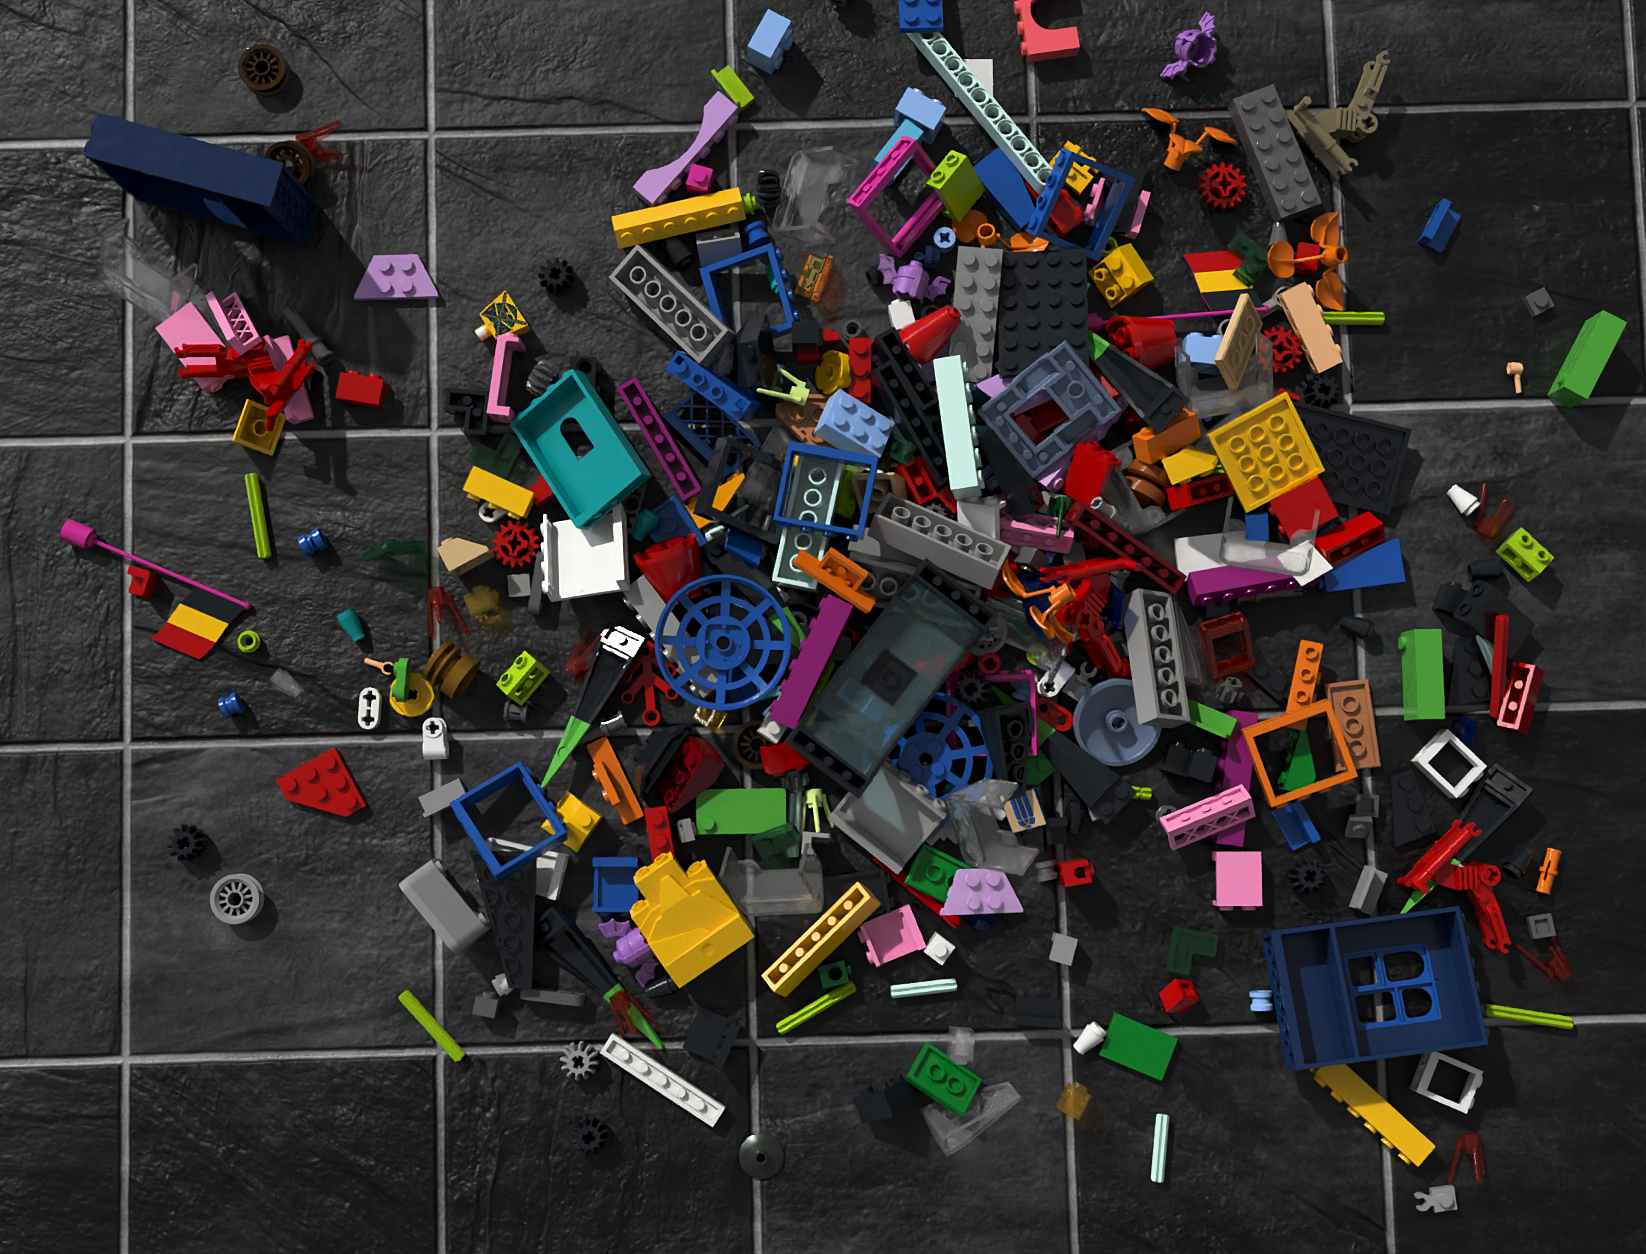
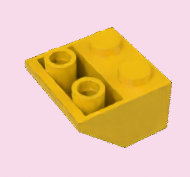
[1088,243,1154,308]
[1161,444,1219,486]

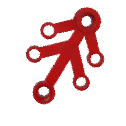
[621,641,679,726]

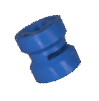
[297,528,328,557]

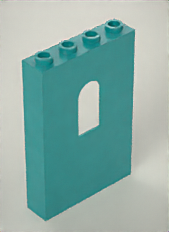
[510,369,652,530]

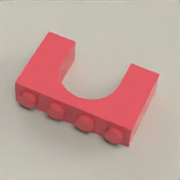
[1014,0,1080,63]

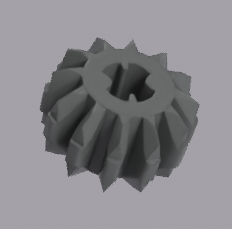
[526,360,560,397]

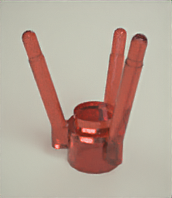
[295,120,341,155]
[1474,483,1516,538]
[426,586,468,637]
[564,629,602,679]
[1516,936,1573,981]
[609,990,659,1038]
[1447,1133,1486,1185]

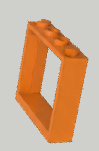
[1240,699,1358,809]

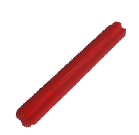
[1490,614,1509,719]
[872,856,962,929]

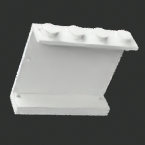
[540,503,630,602]

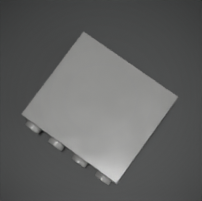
[827,757,949,875]

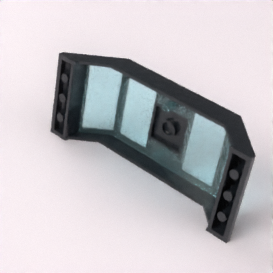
[785,558,999,799]

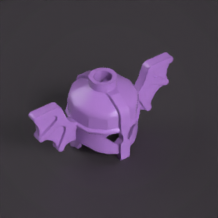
[1160,12,1217,79]
[877,254,951,304]
[598,918,659,987]

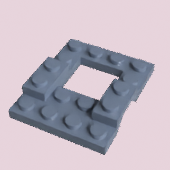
[977,340,1122,478]

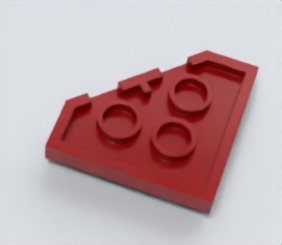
[276,748,368,817]

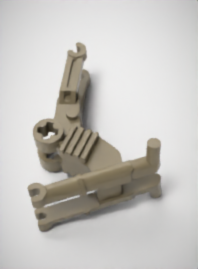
[1286,51,1390,182]

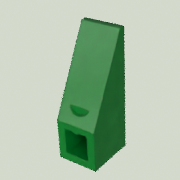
[1278,729,1316,796]

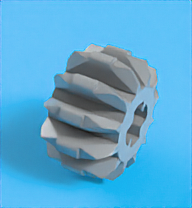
[560,1041,599,1081]

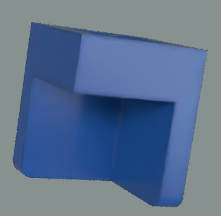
[1245,511,1269,542]

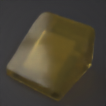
[693,700,727,732]

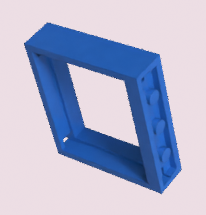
[1026,147,1136,261]
[699,243,801,355]
[666,350,763,422]
[773,441,879,542]
[449,761,569,882]

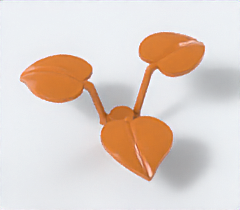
[1141,108,1239,171]
[952,210,1049,252]
[1267,212,1348,311]
[1001,559,1077,644]

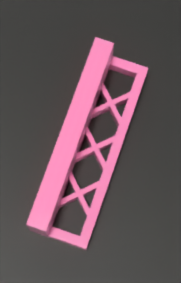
[205,291,262,355]
[262,335,314,425]
[999,508,1074,554]
[1160,784,1256,850]

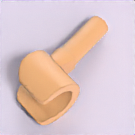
[1507,362,1523,393]
[364,658,394,675]

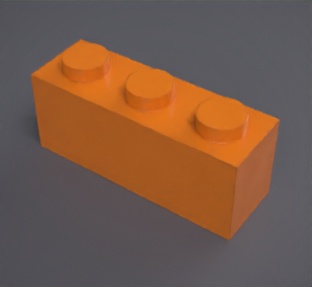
[1132,409,1201,465]

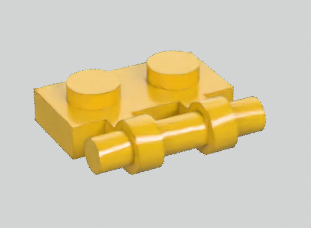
[1049,141,1099,195]

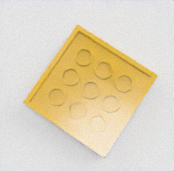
[1206,392,1325,513]

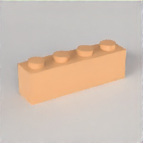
[1277,282,1343,374]

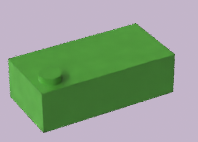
[1547,310,1627,408]
[1398,629,1445,721]
[696,788,787,834]

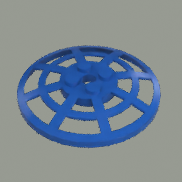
[655,574,791,711]
[861,692,994,825]

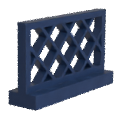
[662,390,761,484]

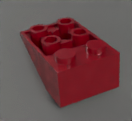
[657,735,725,813]

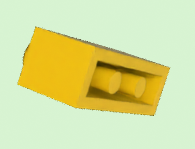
[463,466,537,520]

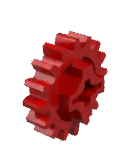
[1198,162,1247,211]
[1253,326,1303,375]
[492,520,541,568]

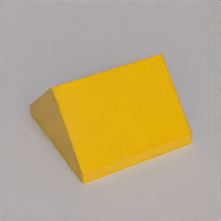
[232,399,286,456]

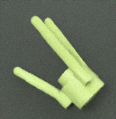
[757,366,810,406]
[800,789,835,842]

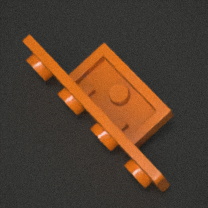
[793,547,876,614]
[1284,640,1323,731]
[587,736,644,825]

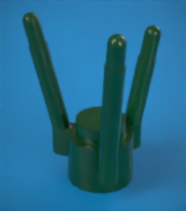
[1052,496,1082,539]

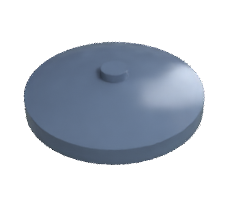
[1073,678,1162,766]

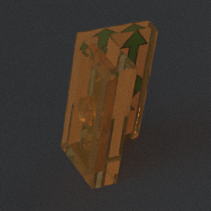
[794,253,833,302]

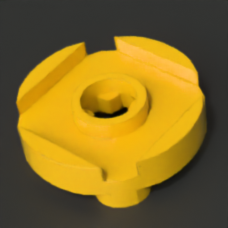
[815,350,851,395]
[390,673,436,717]

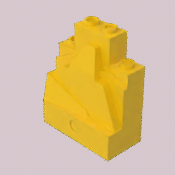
[629,851,755,988]

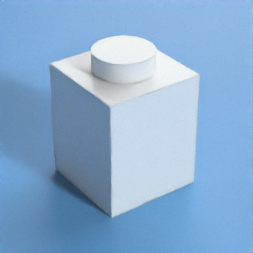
[888,299,915,333]
[922,932,955,965]

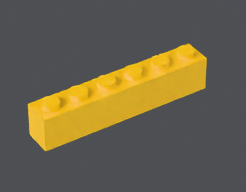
[612,187,746,249]
[761,882,881,997]
[1310,1064,1436,1167]

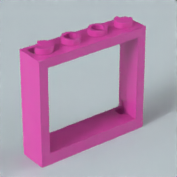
[846,135,945,258]
[946,670,1039,756]

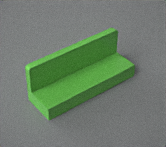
[1187,698,1238,740]

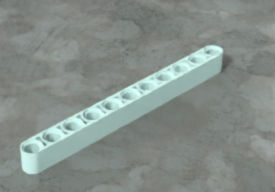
[906,32,1052,195]

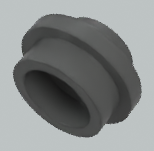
[842,320,863,341]

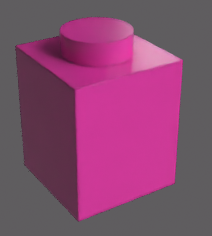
[686,164,714,196]

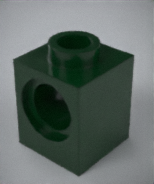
[818,958,852,989]

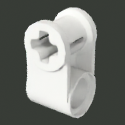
[1038,656,1076,698]
[423,717,449,760]

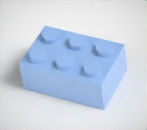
[813,389,894,458]

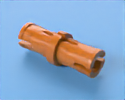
[1535,848,1562,895]

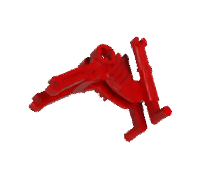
[174,336,315,431]
[1039,556,1142,676]
[1397,819,1512,953]

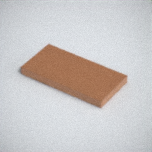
[1322,679,1381,772]

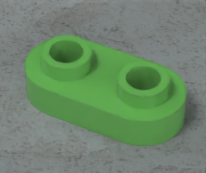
[392,658,411,703]

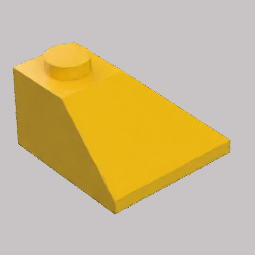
[541,791,603,853]

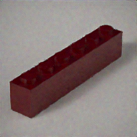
[1063,501,1188,595]

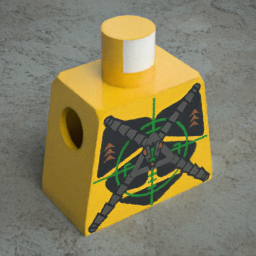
[474,291,531,341]

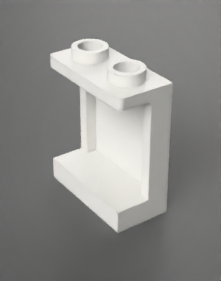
[957,496,1008,544]

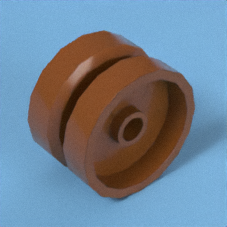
[1118,459,1174,509]

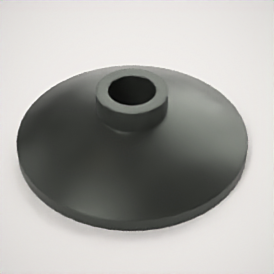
[739,1133,784,1179]

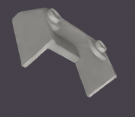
[399,858,492,954]

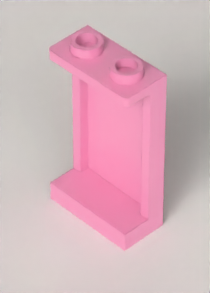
[156,302,235,393]
[487,333,526,424]

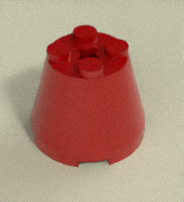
[1105,315,1181,371]
[633,533,703,605]

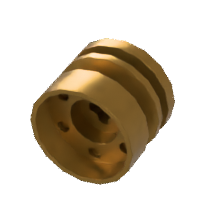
[422,640,481,699]

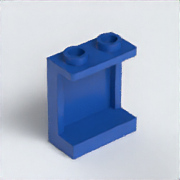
[592,857,640,916]

